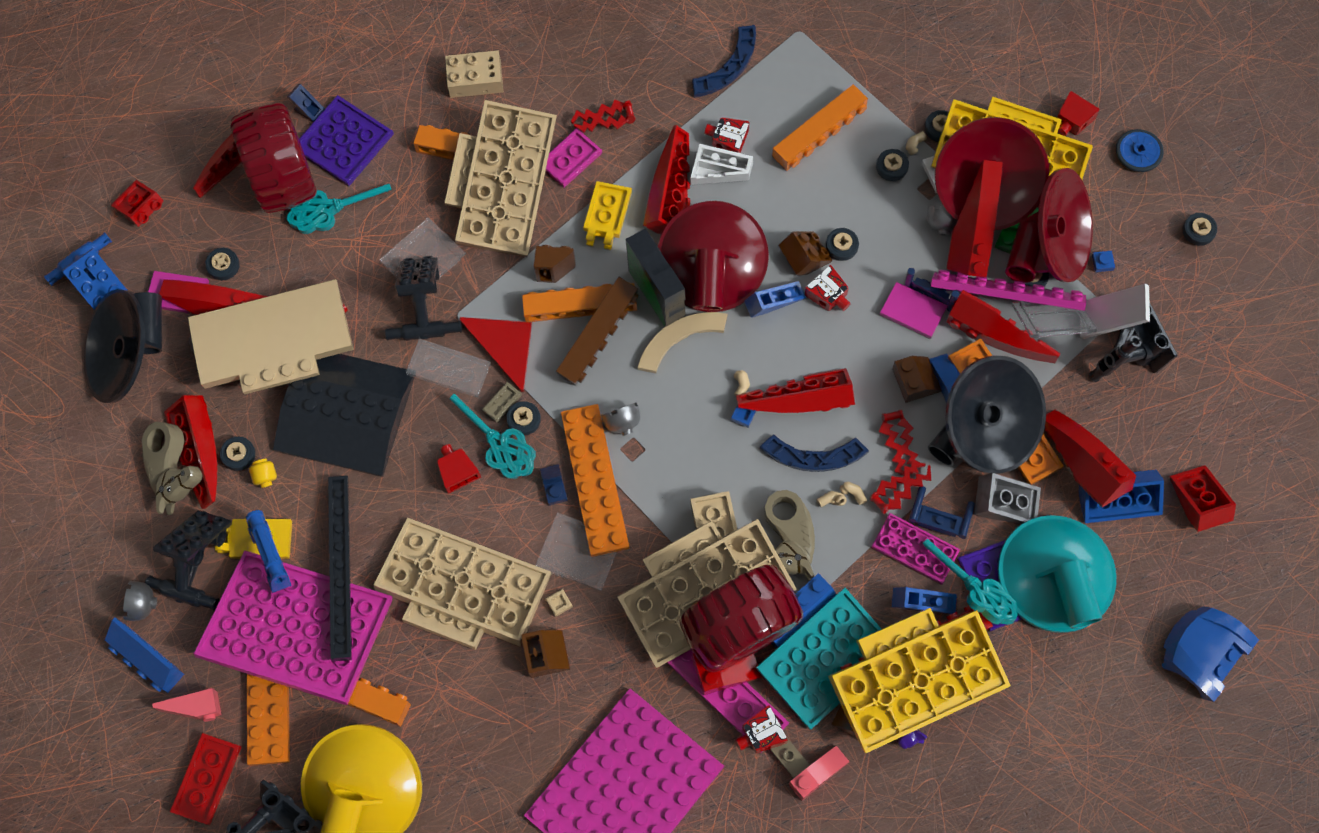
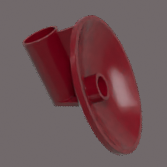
[935,117,1050,231]
[1005,168,1093,283]
[658,201,769,312]

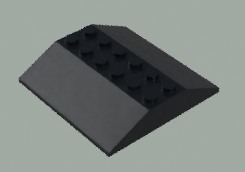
[273,354,416,477]

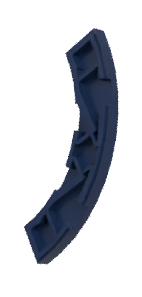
[692,25,756,98]
[760,434,869,472]

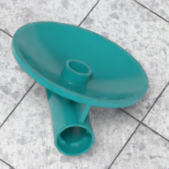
[998,515,1116,633]

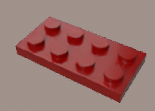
[170,733,241,826]

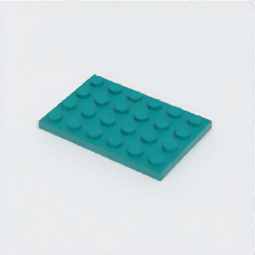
[756,588,881,730]

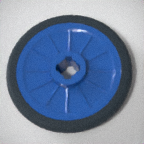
[1116,129,1164,172]

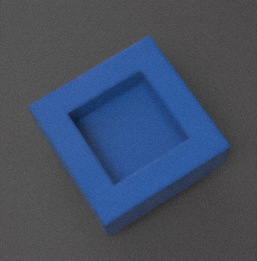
[1092,251,1115,272]
[731,405,756,428]

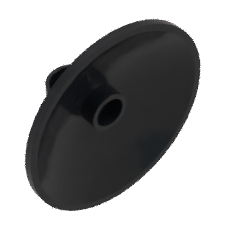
[84,289,162,403]
[928,356,1046,474]

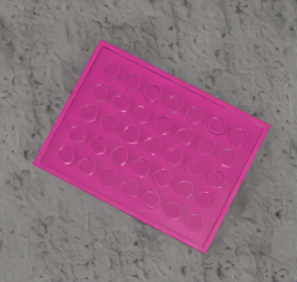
[194,550,393,705]
[524,689,724,833]

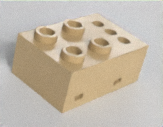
[445,50,503,98]
[690,491,737,538]

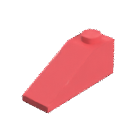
[152,688,221,722]
[789,746,849,801]

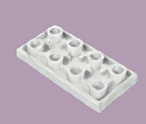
[1080,284,1150,339]

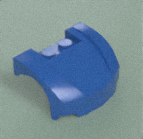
[1162,606,1259,702]

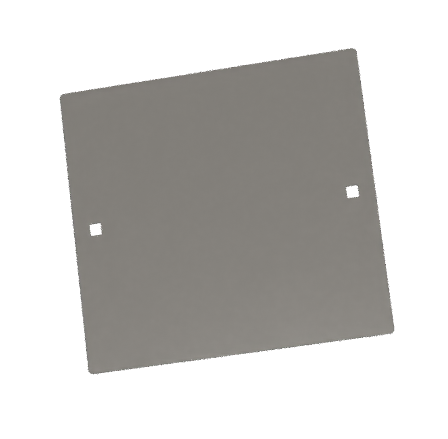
[457,32,1098,594]

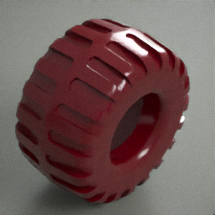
[230,102,317,213]
[680,564,804,672]

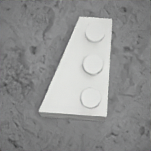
[690,144,753,185]

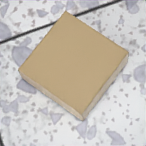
[546,589,573,617]

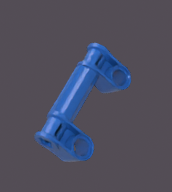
[246,510,292,593]

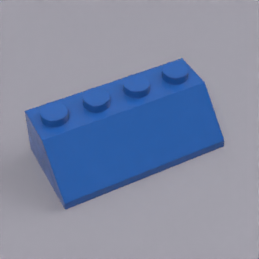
[1079,469,1164,523]
[771,573,836,649]
[105,618,184,693]

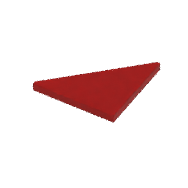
[460,317,532,392]

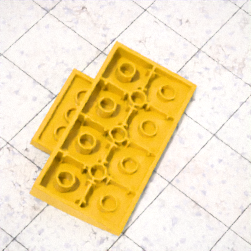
[931,97,1093,179]
[828,608,1011,753]

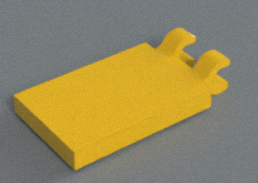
[583,181,632,250]
[215,519,292,559]

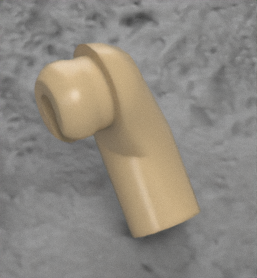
[906,131,926,155]
[734,370,750,396]
[840,481,867,505]
[816,491,847,508]

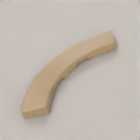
[638,312,728,373]

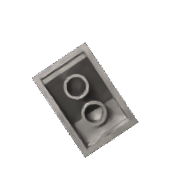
[974,473,1041,524]

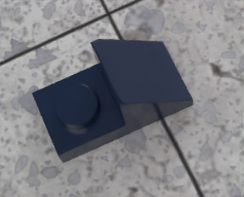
[287,84,325,122]
[540,464,568,506]

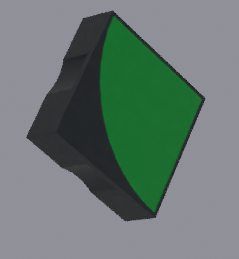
[625,228,686,327]

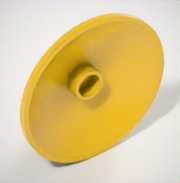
[301,724,422,833]

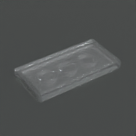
[406,339,491,398]

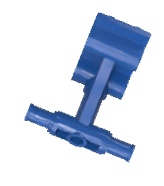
[44,232,128,310]

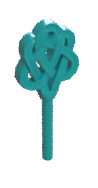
[287,183,392,234]
[450,394,536,479]
[922,539,1018,625]

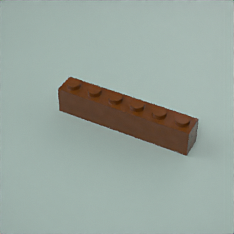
[556,277,639,385]

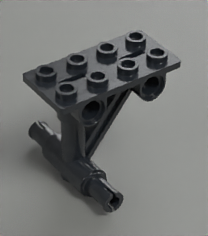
[385,256,462,341]
[1089,302,1177,382]
[145,510,232,611]
[226,779,323,833]

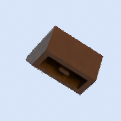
[778,231,832,275]
[534,245,576,283]
[521,630,570,678]

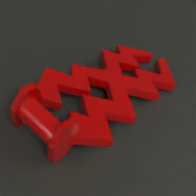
[571,99,636,133]
[879,409,919,476]
[870,462,931,514]

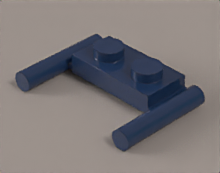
[904,268,959,312]
[909,486,975,539]

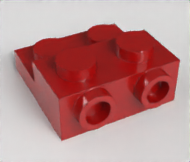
[111,180,164,227]

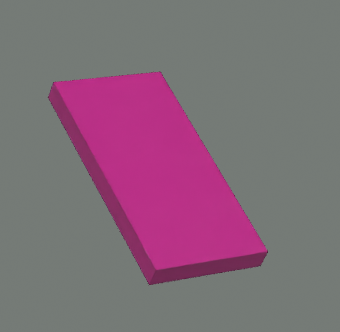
[871,513,960,585]

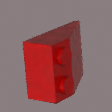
[1170,465,1236,532]
[692,653,762,695]

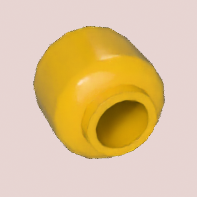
[249,459,277,488]

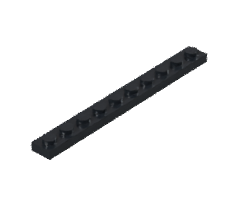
[328,475,352,662]

